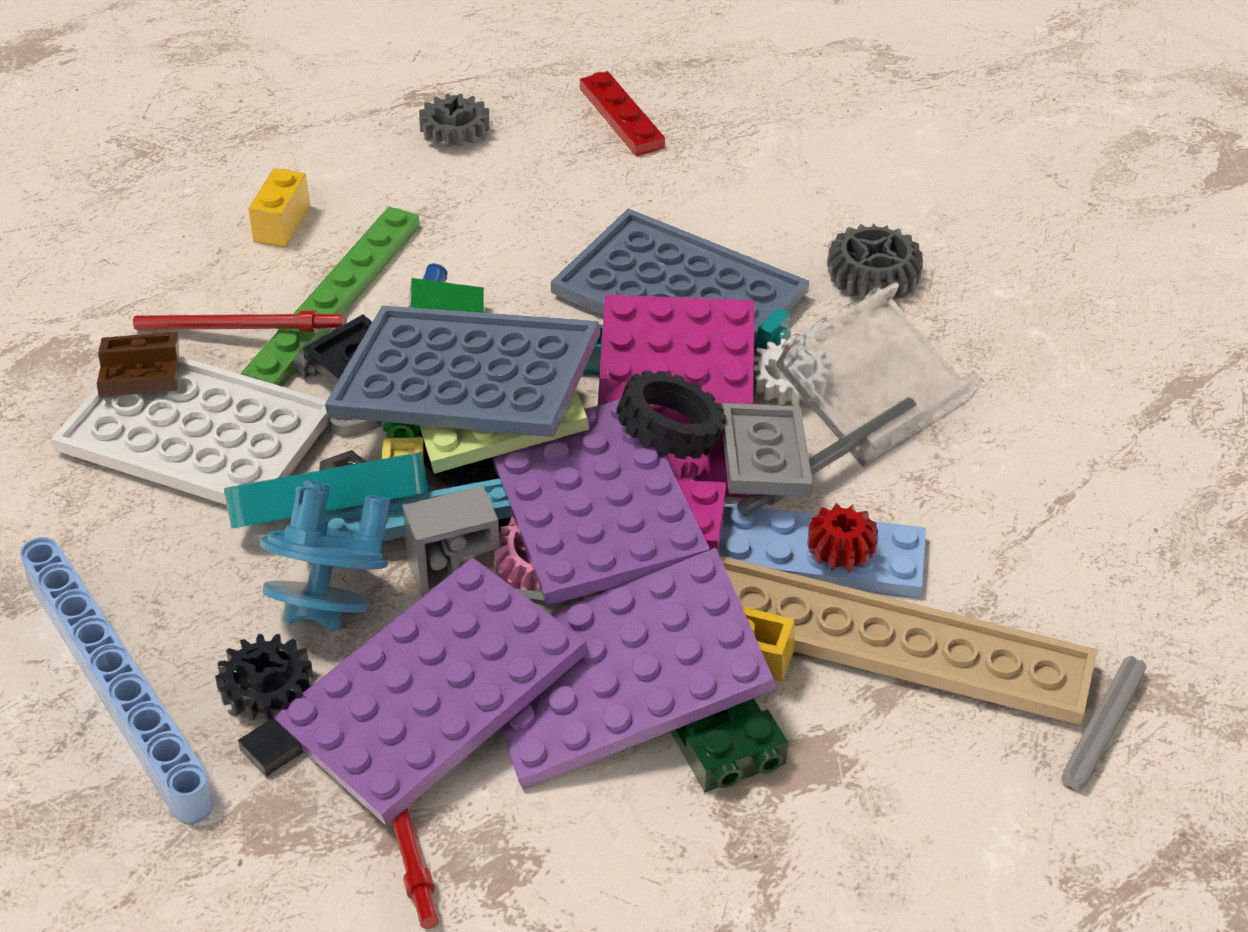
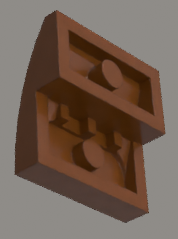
[96,331,179,397]

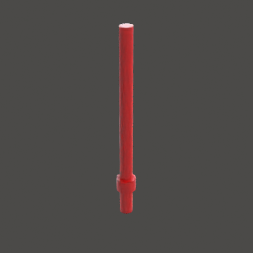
[133,310,347,332]
[392,807,439,929]

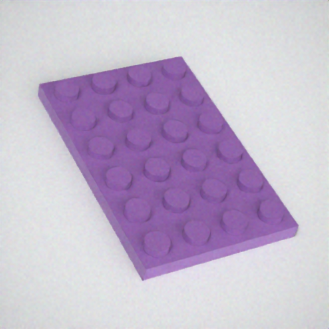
[491,399,710,605]
[502,548,777,790]
[274,557,589,825]

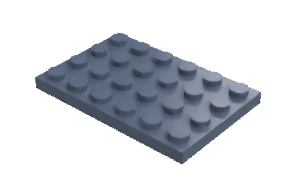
[551,208,809,351]
[325,305,600,437]

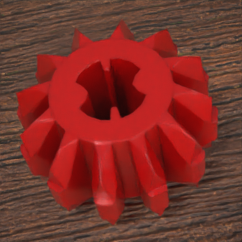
[807,503,878,573]

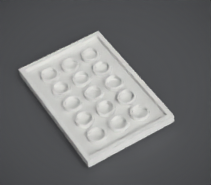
[51,356,329,505]

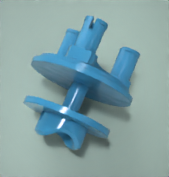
[259,480,390,632]

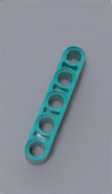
[224,452,429,529]

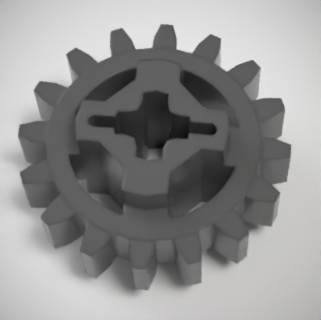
[419,93,490,147]

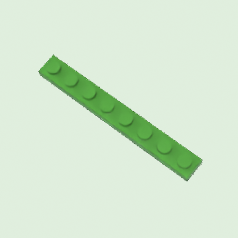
[241,206,420,386]

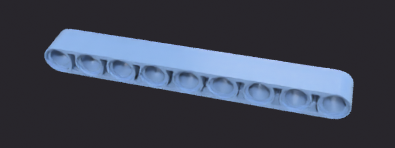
[20,537,213,823]

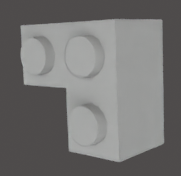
[402,486,500,597]

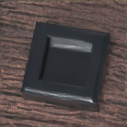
[238,717,303,776]

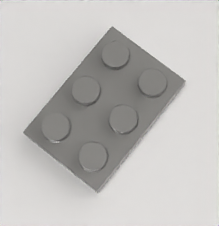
[722,403,813,496]

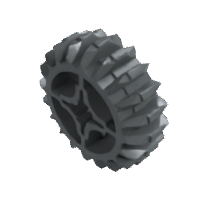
[827,223,923,303]

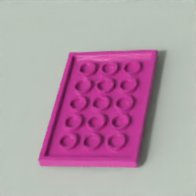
[597,295,754,498]

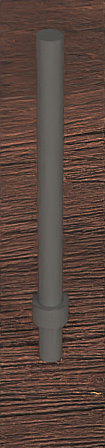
[737,397,917,516]

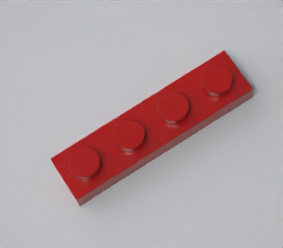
[580,71,665,156]

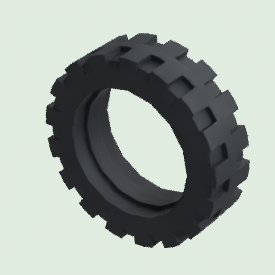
[616,370,726,459]

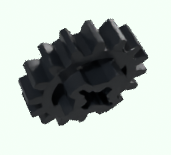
[215,634,314,720]

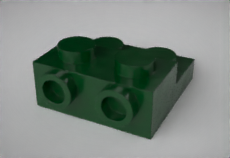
[670,698,788,793]

